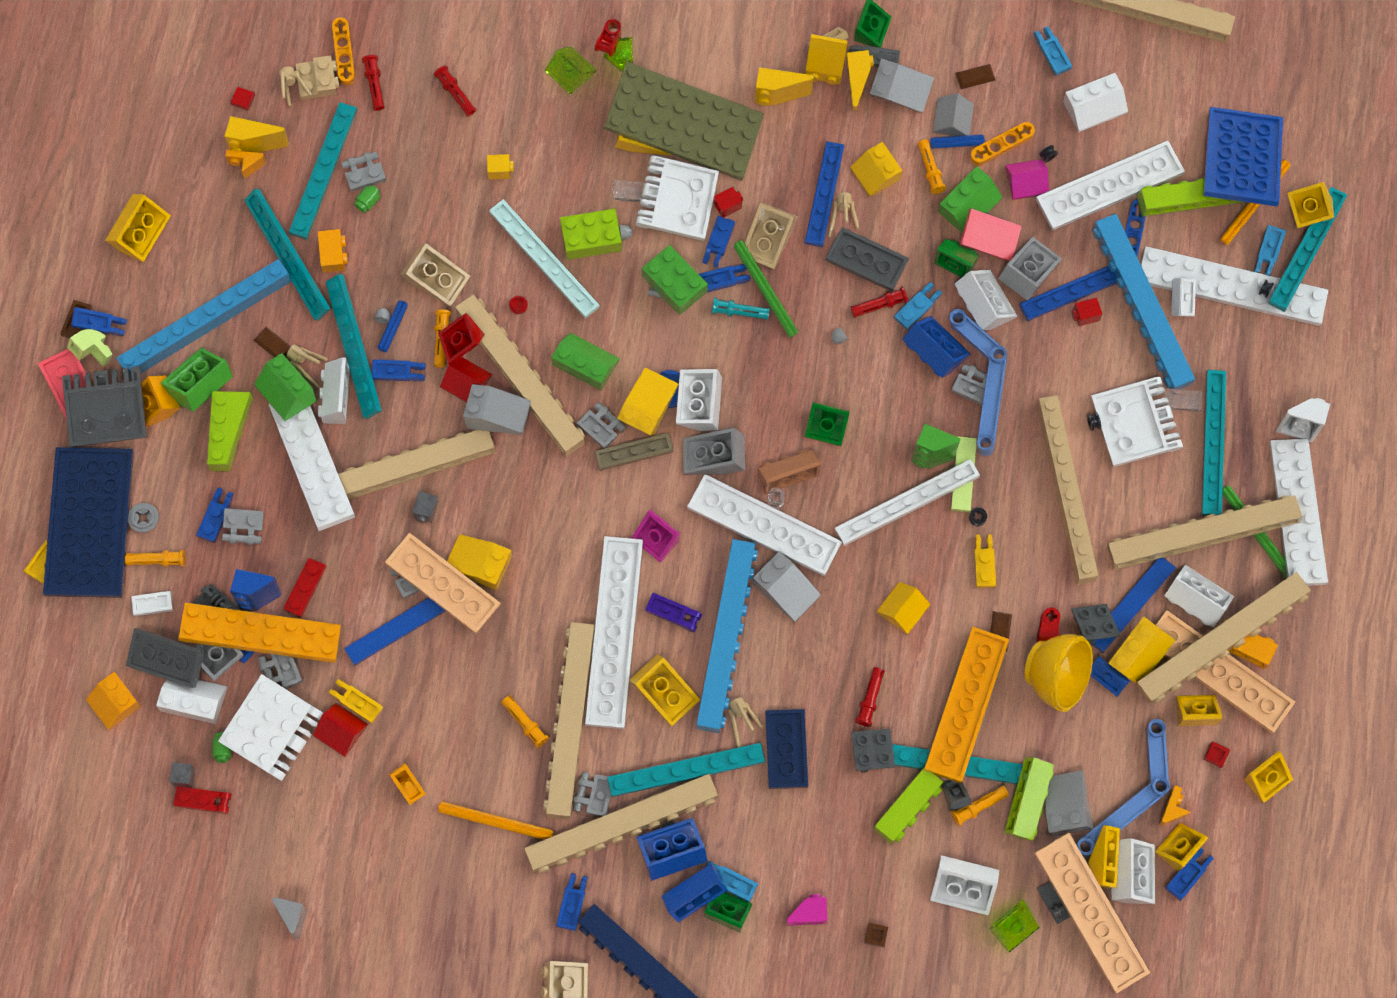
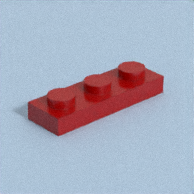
[283,558,327,618]

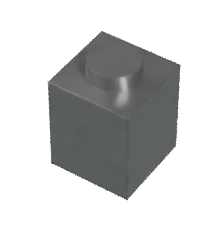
[412,491,439,523]
[169,762,196,788]

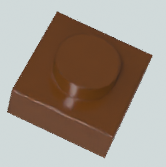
[864,923,888,948]

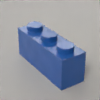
[661,864,728,922]

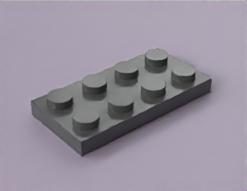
[825,227,909,292]
[126,628,205,688]

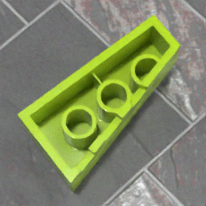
[207,391,254,471]

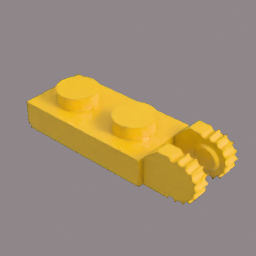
[974,534,996,588]
[328,679,383,724]

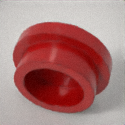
[509,296,528,314]

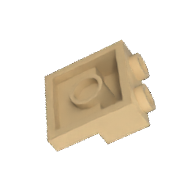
[296,56,340,100]
[540,961,588,998]

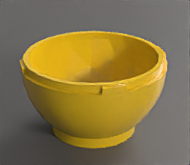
[1025,634,1093,712]

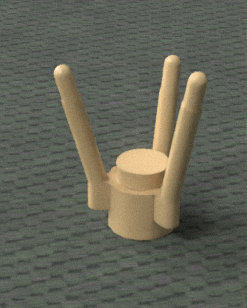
[279,67,311,106]
[828,192,859,237]
[287,344,328,388]
[728,697,764,748]

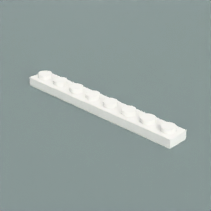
[835,459,980,546]

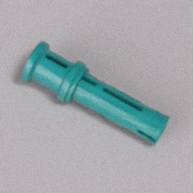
[712,297,770,320]

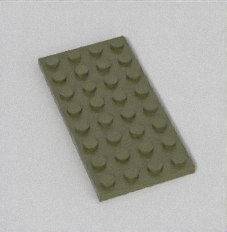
[603,62,764,181]

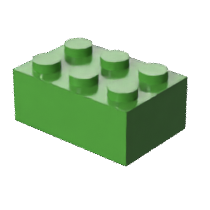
[642,245,708,315]

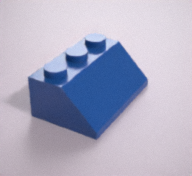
[902,316,971,378]
[230,569,282,612]
[636,818,708,881]

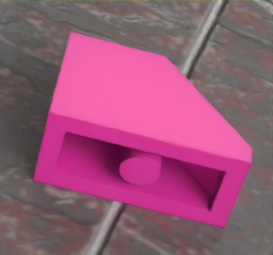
[787,894,828,926]

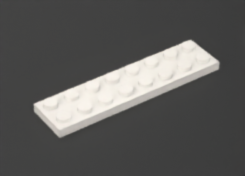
[1036,141,1185,231]
[268,404,355,531]
[1269,439,1328,586]
[687,474,842,577]

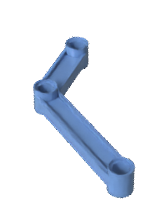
[949,309,1007,456]
[1076,719,1170,858]

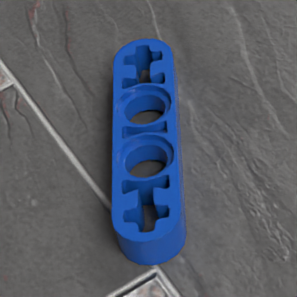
[1125,199,1146,256]

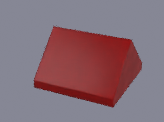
[438,313,485,365]
[440,357,492,403]
[313,703,368,757]

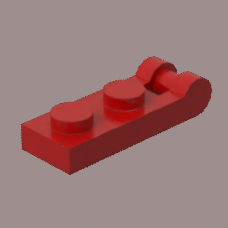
[173,786,232,814]

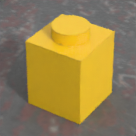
[487,154,514,180]

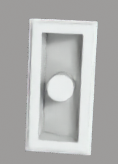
[1171,278,1196,316]

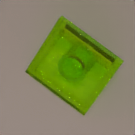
[604,37,633,72]
[545,46,597,95]
[989,899,1040,953]

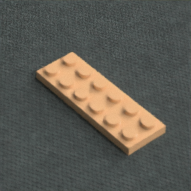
[385,533,501,634]

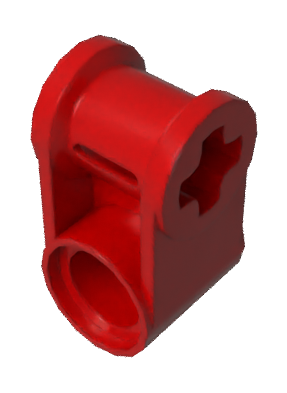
[594,19,622,57]
[1037,607,1060,642]

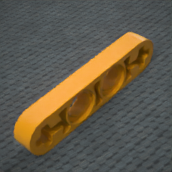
[332,17,355,85]
[970,122,1035,166]

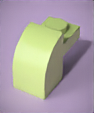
[67,329,112,367]

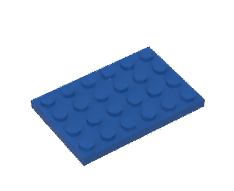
[1203,107,1283,207]

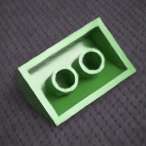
[938,166,1002,233]
[551,333,620,391]
[161,348,233,412]
[254,353,317,421]
[911,424,961,469]

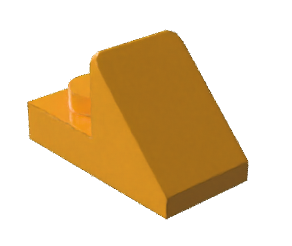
[225,149,266,178]
[389,763,426,805]
[1159,785,1191,826]

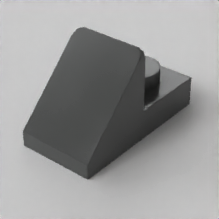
[942,780,971,811]

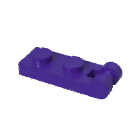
[645,593,702,633]

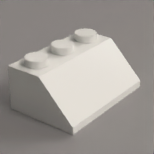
[1063,73,1128,132]
[955,270,1017,330]
[318,357,350,424]
[676,369,722,431]
[1276,398,1330,443]
[1164,564,1234,628]
[156,680,228,724]
[1111,838,1155,904]
[930,855,999,915]

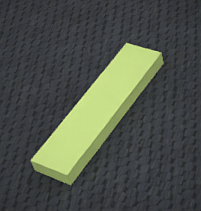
[951,436,977,513]

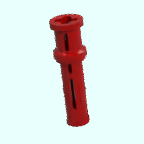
[362,55,385,111]
[433,65,476,117]
[851,287,908,318]
[855,667,885,727]

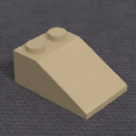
[745,203,798,269]
[399,243,470,307]

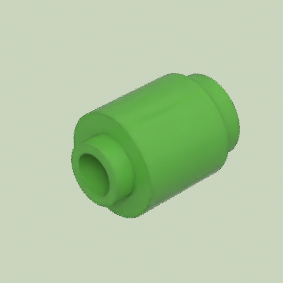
[354,185,381,213]
[212,732,232,763]

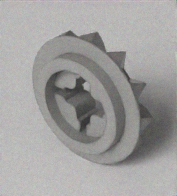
[128,503,159,533]

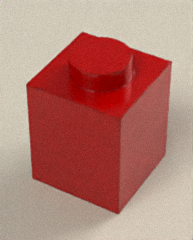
[713,187,743,218]
[1072,297,1103,326]

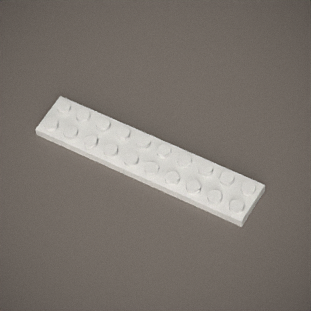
[1141,246,1328,326]
[585,536,643,729]

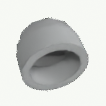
[619,225,632,240]
[374,308,390,324]
[831,327,847,344]

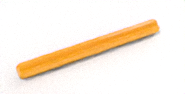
[1220,160,1291,245]
[438,802,553,840]

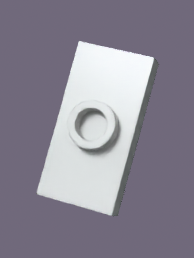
[131,591,173,617]

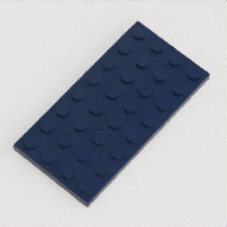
[43,447,134,598]

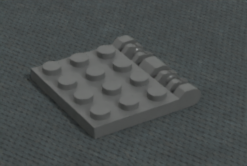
[62,366,148,448]

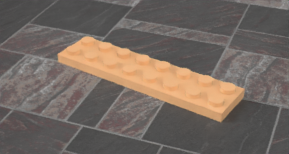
[1156,610,1295,734]
[1034,833,1150,994]

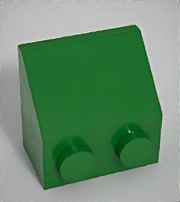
[934,239,979,278]

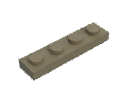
[595,433,673,471]

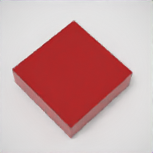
[230,86,255,111]
[1204,741,1230,768]

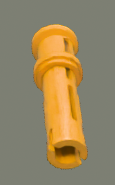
[917,139,946,195]
[433,309,451,368]
[125,549,186,567]
[501,695,550,749]
[951,785,1009,827]

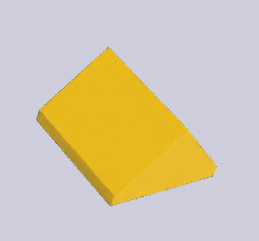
[1287,182,1334,228]
[876,582,931,635]
[1176,695,1222,726]
[1244,751,1293,803]
[1155,823,1208,872]

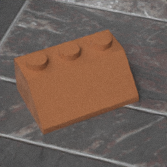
[758,450,821,494]

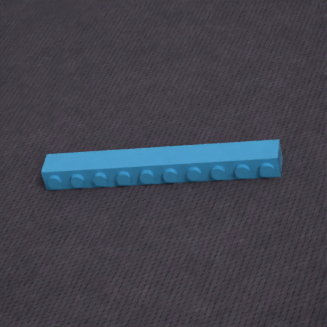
[1092,214,1195,393]
[117,259,291,380]
[696,539,758,733]

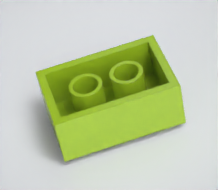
[560,209,622,260]

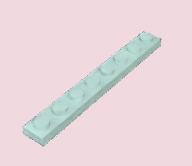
[489,199,600,319]

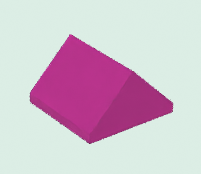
[1005,159,1049,200]
[631,510,680,562]

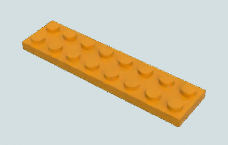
[178,603,341,663]
[924,626,1009,783]

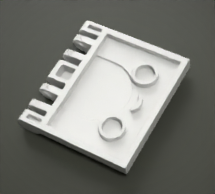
[635,155,719,241]
[1091,377,1183,467]
[218,674,324,781]

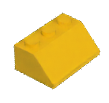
[105,194,171,262]
[1109,616,1175,684]

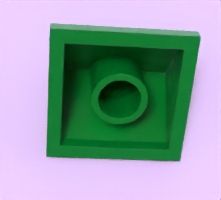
[854,0,892,48]
[805,402,850,446]
[704,892,753,933]

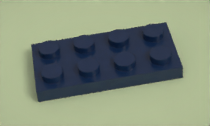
[765,709,808,789]

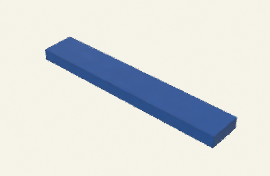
[805,141,844,248]
[1019,266,1117,322]
[1093,558,1176,653]
[344,598,446,666]

